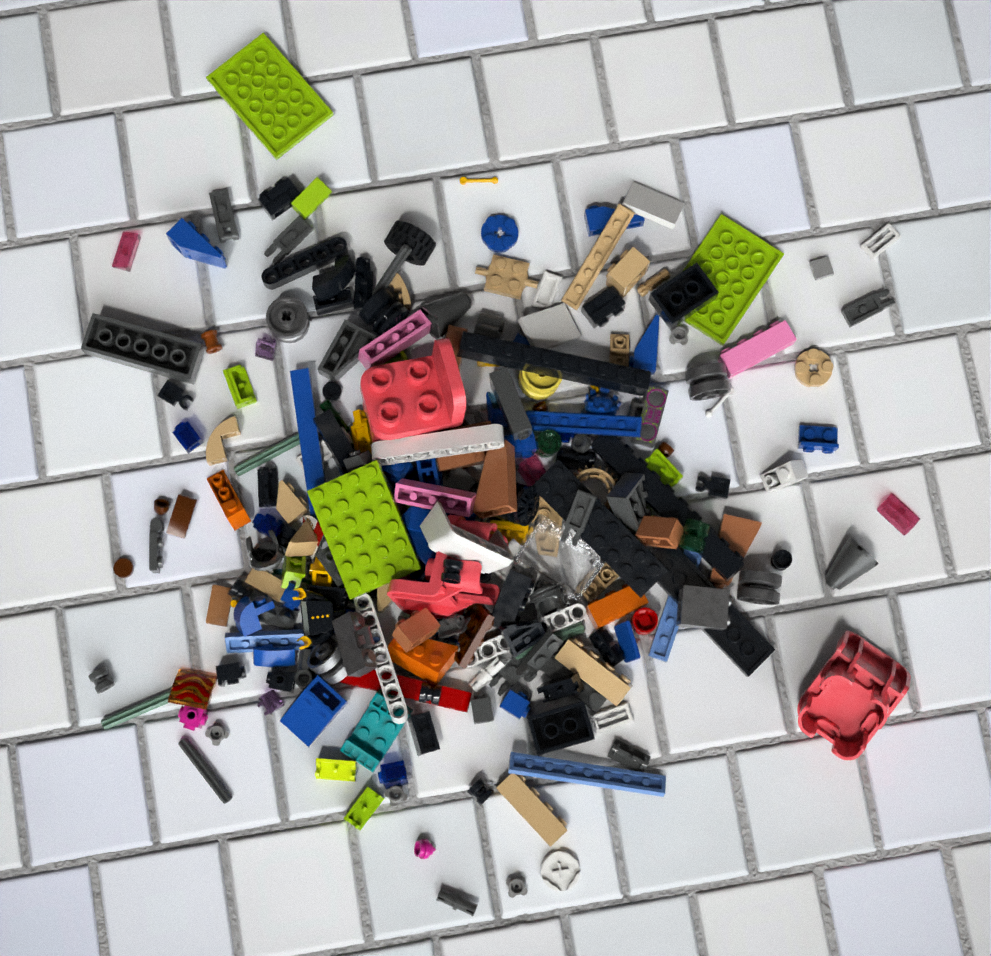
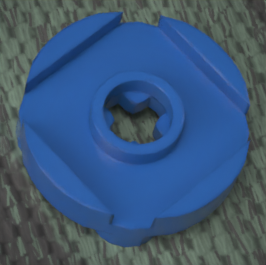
[481,215,518,253]

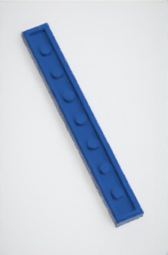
[290,368,326,519]
[489,408,642,437]

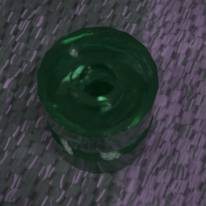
[535,430,562,458]
[679,519,710,553]

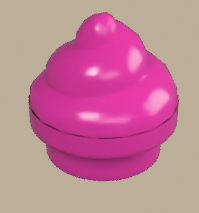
[414,839,436,859]

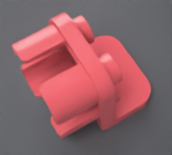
[360,338,466,442]
[387,514,509,619]
[797,630,911,760]

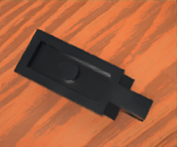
[354,257,373,311]

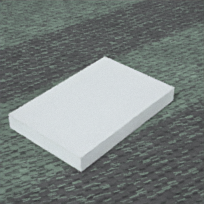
[622,182,685,229]
[518,303,581,349]

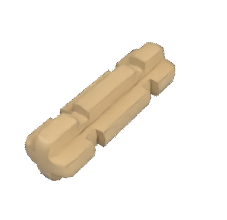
[637,269,670,297]

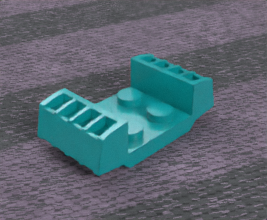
[340,688,413,772]

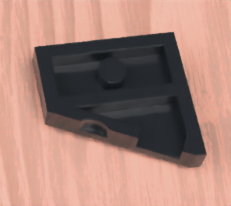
[498,619,545,657]

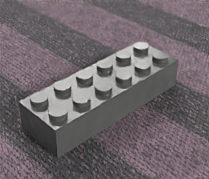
[81,313,205,385]

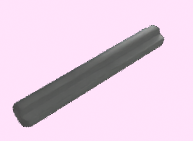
[372,244,412,296]
[178,737,232,804]

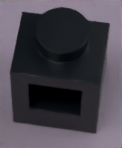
[215,662,247,687]
[266,668,296,693]

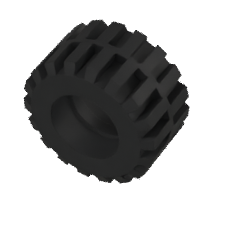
[384,221,436,266]

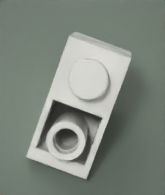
[760,459,809,493]

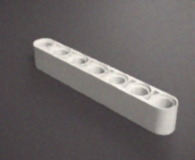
[371,424,504,466]
[354,594,408,724]
[467,603,586,668]

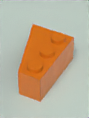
[586,584,649,630]
[388,638,459,686]

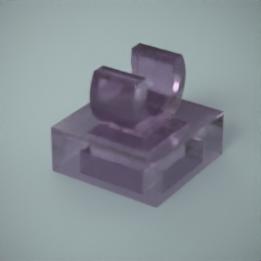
[255,337,276,361]
[257,690,285,715]

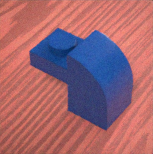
[233,595,275,637]

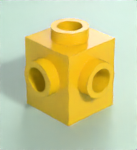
[309,557,333,587]

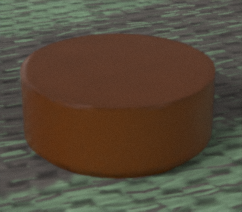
[113,558,134,578]

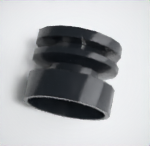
[358,288,409,336]
[494,482,540,526]

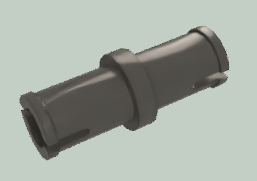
[436,888,478,916]

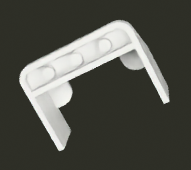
[420,501,514,574]

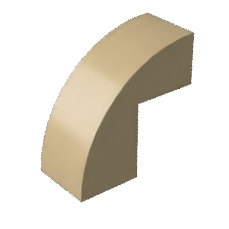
[206,416,241,466]

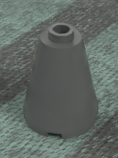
[418,292,472,339]
[825,537,879,590]

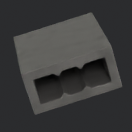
[676,585,732,631]

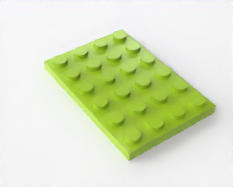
[206,33,334,160]
[682,214,784,346]
[307,460,422,600]

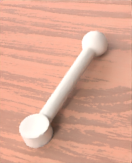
[705,388,734,418]

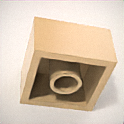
[606,247,650,298]

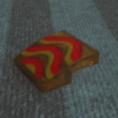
[168,669,217,710]

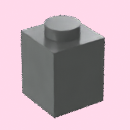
[471,694,494,724]

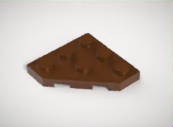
[454,603,495,669]

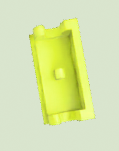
[315,758,357,782]

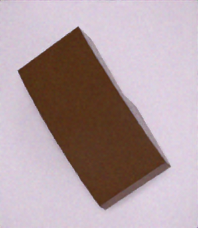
[166,494,197,539]

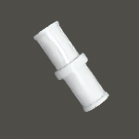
[468,657,505,692]

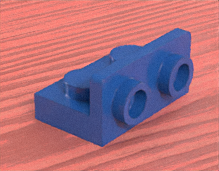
[798,425,839,454]

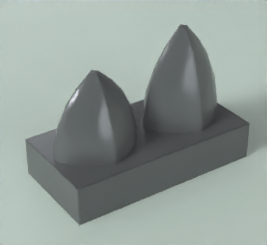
[257,605,299,630]

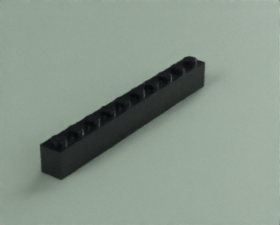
[457,331,651,396]
[590,435,744,582]

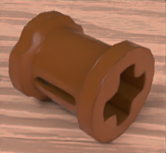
[201,330,223,354]

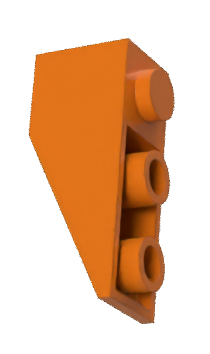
[207,470,251,531]

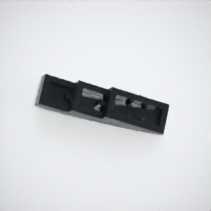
[313,409,354,475]

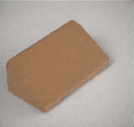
[206,584,232,627]

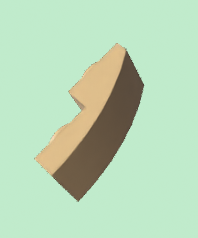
[389,272,412,310]
[609,334,629,367]
[576,563,619,603]
[244,568,285,602]

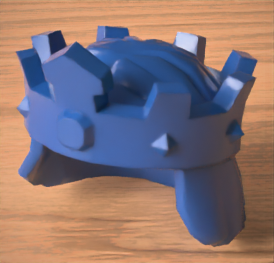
[581,388,621,415]

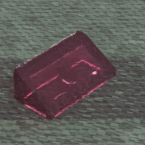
[112,232,141,272]
[518,455,546,496]
[877,493,920,535]

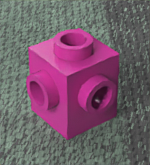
[178,701,208,731]

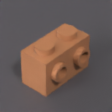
[636,515,685,549]
[392,608,441,653]

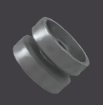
[266,296,310,343]
[684,363,731,401]
[736,570,782,605]
[307,633,347,685]

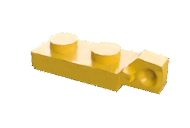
[351,409,373,455]

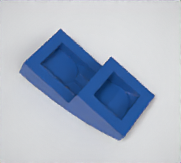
[253,644,295,667]

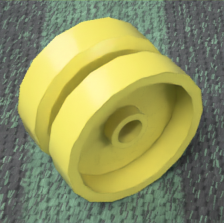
[518,370,562,400]

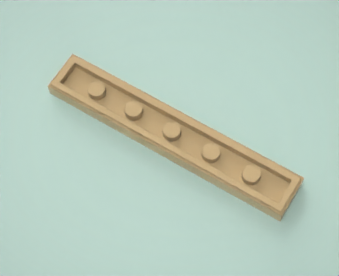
[561,203,635,311]

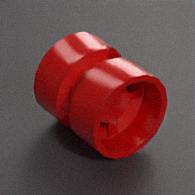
[631,607,658,635]

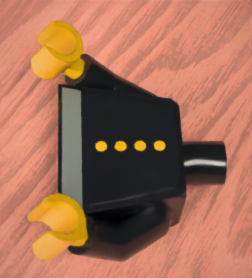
[292,588,346,650]

